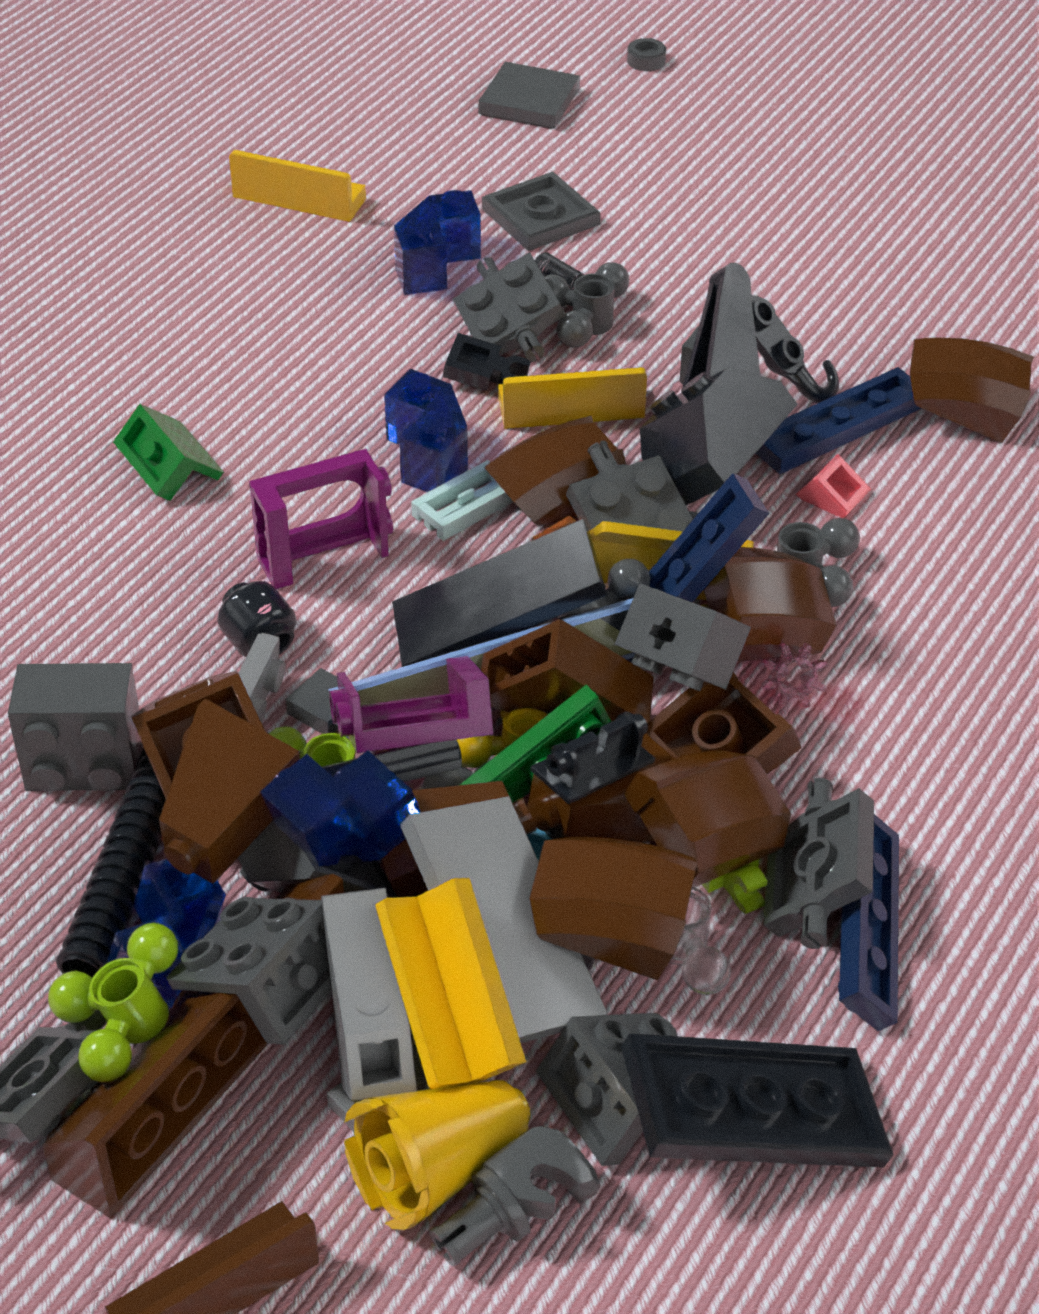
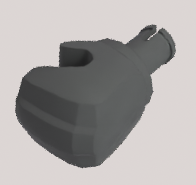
[429,1126,600,1267]

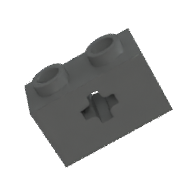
[615,583,751,691]

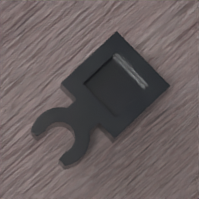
[442,333,531,391]

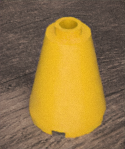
[344,1080,531,1230]

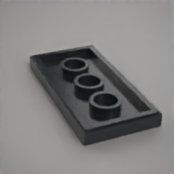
[392,519,607,667]
[621,1033,894,1168]

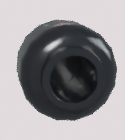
[217,581,297,657]

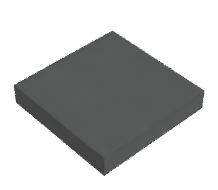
[478,62,580,128]
[482,172,600,251]

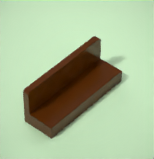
[105,1201,319,1314]

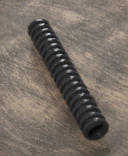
[56,747,166,978]

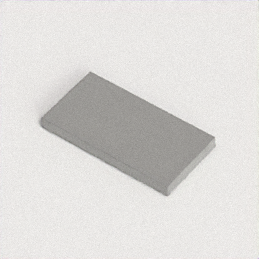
[400,797,608,1043]

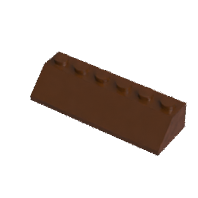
[42,873,344,1219]

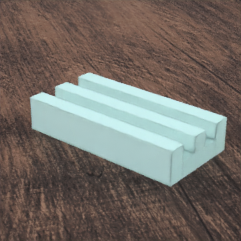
[411,460,513,541]

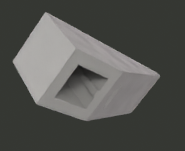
[321,888,417,1101]

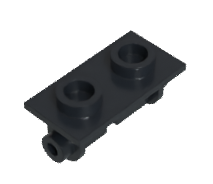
[530,712,655,804]

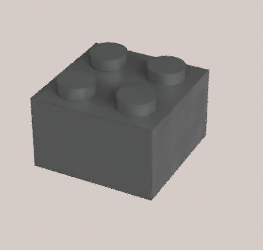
[8,663,144,792]

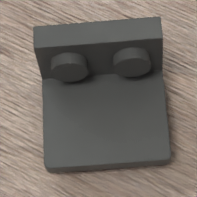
[166,897,331,1045]
[536,1013,677,1166]

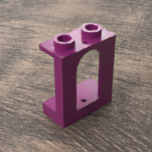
[249,449,394,589]
[329,656,494,753]

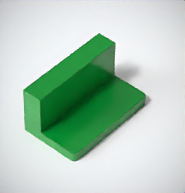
[113,404,224,501]

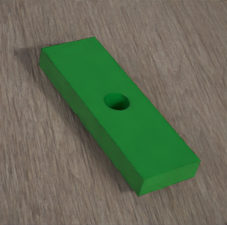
[460,684,611,802]

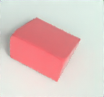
[796,454,871,518]

